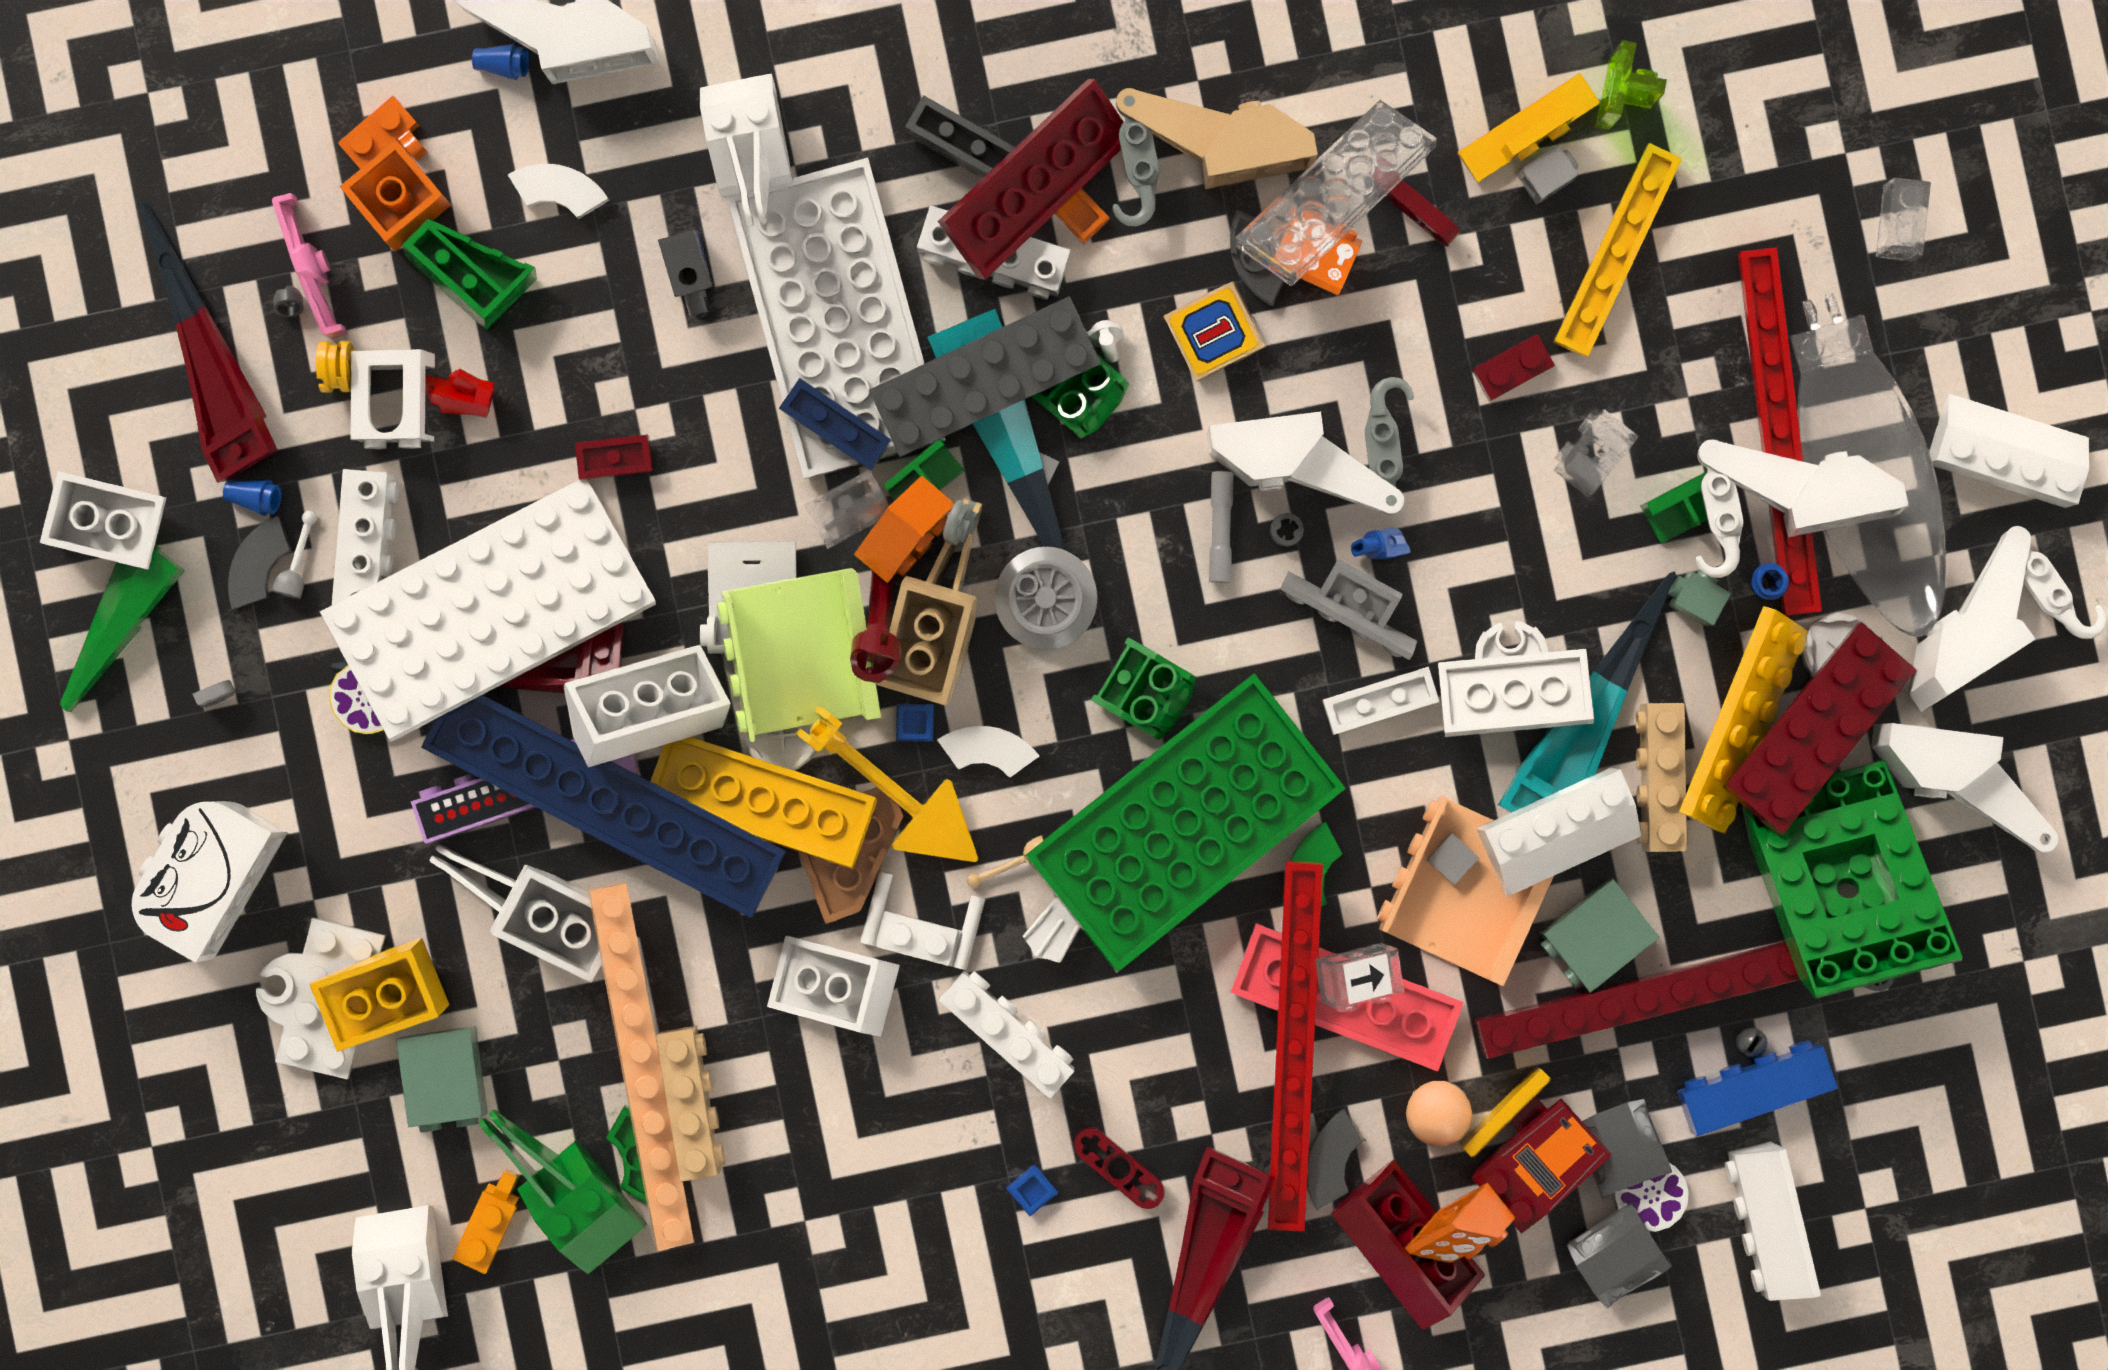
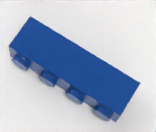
[1677,1040,1838,1136]

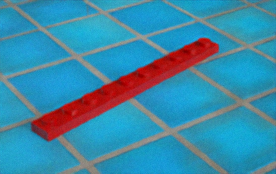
[1738,247,1822,616]
[1267,861,1323,1232]

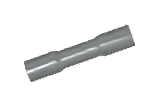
[1209,471,1234,583]

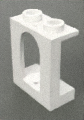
[351,349,435,449]

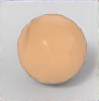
[1406,1081,1472,1147]

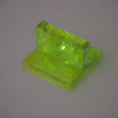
[1595,40,1667,130]

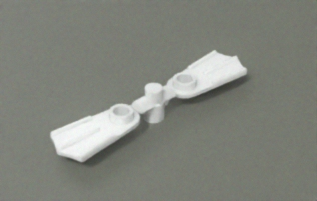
[1023,897,1080,963]

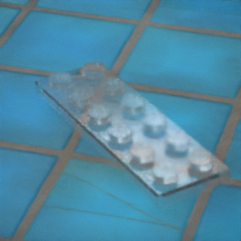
[1235,100,1437,286]

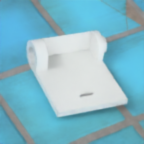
[700,541,797,654]

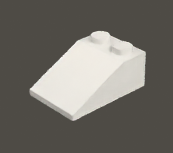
[40,471,166,569]
[767,936,900,1037]

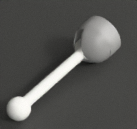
[272,511,317,599]

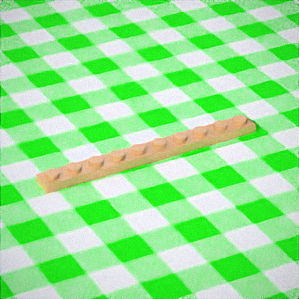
[588,882,694,1251]

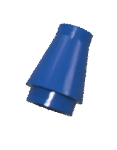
[472,43,529,80]
[223,480,281,516]
[1750,563,1789,600]

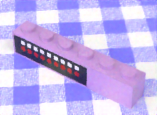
[411,739,640,844]

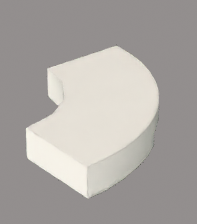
[508,164,610,219]
[937,726,1039,777]

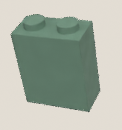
[1539,878,1660,993]
[396,1026,488,1132]

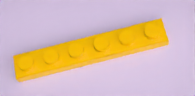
[1553,143,1682,358]

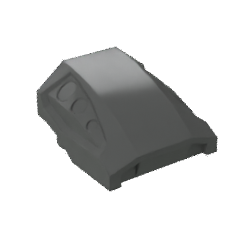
[1582,1099,1672,1199]
[1567,1202,1672,1308]

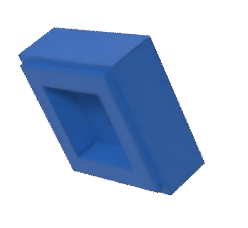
[896,704,934,741]
[1006,1163,1058,1217]

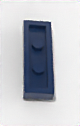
[779,378,892,471]

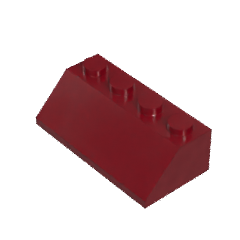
[1331,1159,1485,1330]

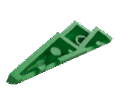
[60,543,185,712]

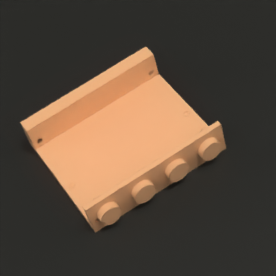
[1377,796,1554,987]

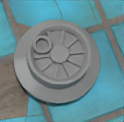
[995,547,1097,649]

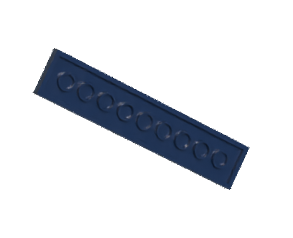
[421,695,787,918]

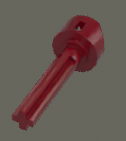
[850,570,902,683]

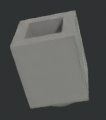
[1517,144,1578,205]

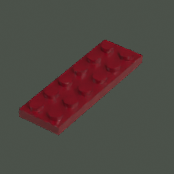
[937,79,1124,280]
[1723,621,1917,836]

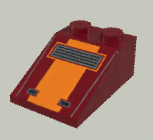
[1472,1098,1611,1234]

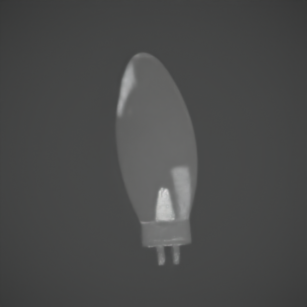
[1790,293,1946,637]

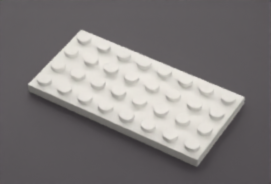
[727,158,946,480]
[320,479,656,742]

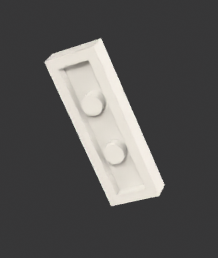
[1322,667,1439,735]

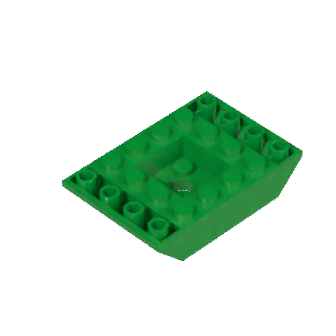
[1743,760,1963,999]

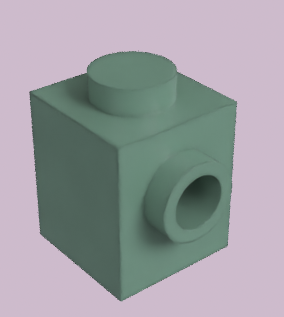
[1668,570,1731,627]

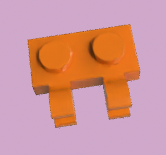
[338,96,428,169]

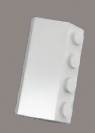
[1926,394,2089,508]
[564,645,731,767]
[1476,768,1641,897]
[1725,1141,1821,1301]

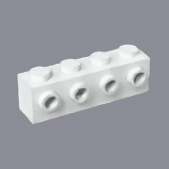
[917,205,1071,300]
[332,469,399,605]
[939,970,1075,1099]

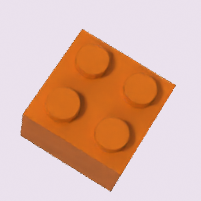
[854,476,954,583]

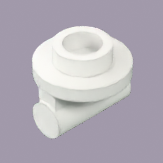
[1087,320,1124,363]

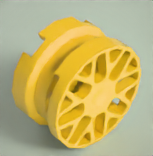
[316,341,354,393]

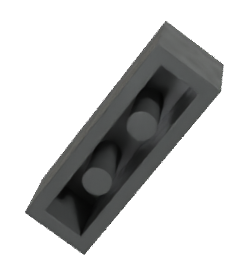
[905,95,1016,178]

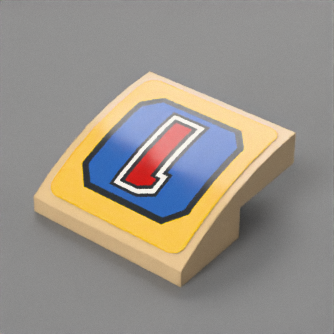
[1164,281,1266,381]

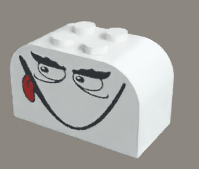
[132,801,288,963]

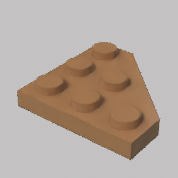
[798,787,904,924]

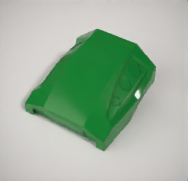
[1031,355,1129,439]
[1091,637,1196,740]

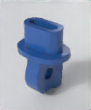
[1351,527,1411,560]

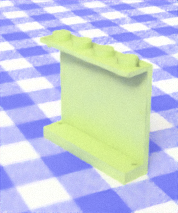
[717,568,881,742]

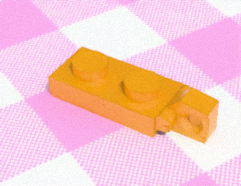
[452,1169,520,1274]

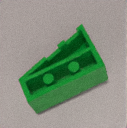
[402,219,537,331]

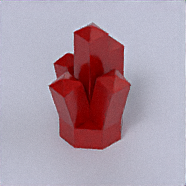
[425,368,495,419]

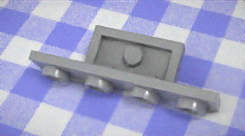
[1280,559,1417,660]

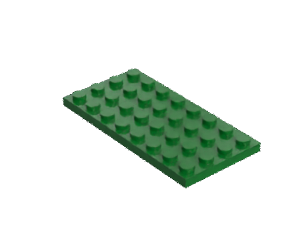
[1024,673,1346,973]

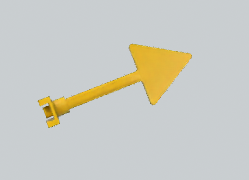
[796,706,978,862]

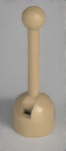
[967,835,1045,888]

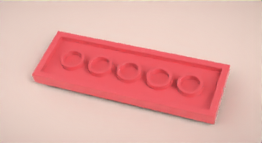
[1230,924,1464,1071]

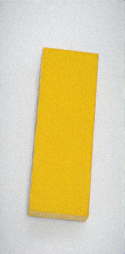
[1459,1066,1551,1157]

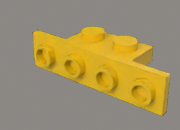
[1457,73,1600,183]

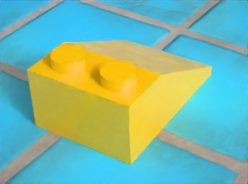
[309,938,449,1052]

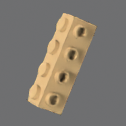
[1635,703,1687,852]
[656,1025,725,1182]

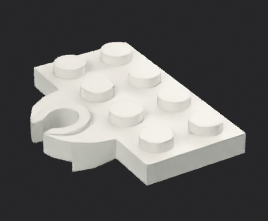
[1438,621,1594,737]
[256,918,386,1079]

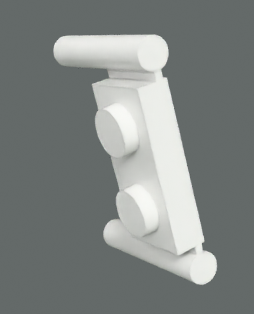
[860,871,985,970]

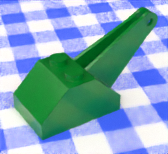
[479,1109,647,1274]

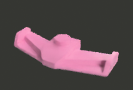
[272,193,348,339]
[1313,1297,1381,1370]

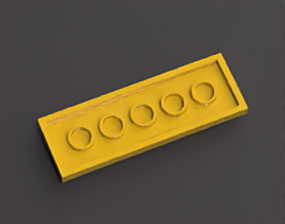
[1679,606,1808,834]
[651,737,878,869]

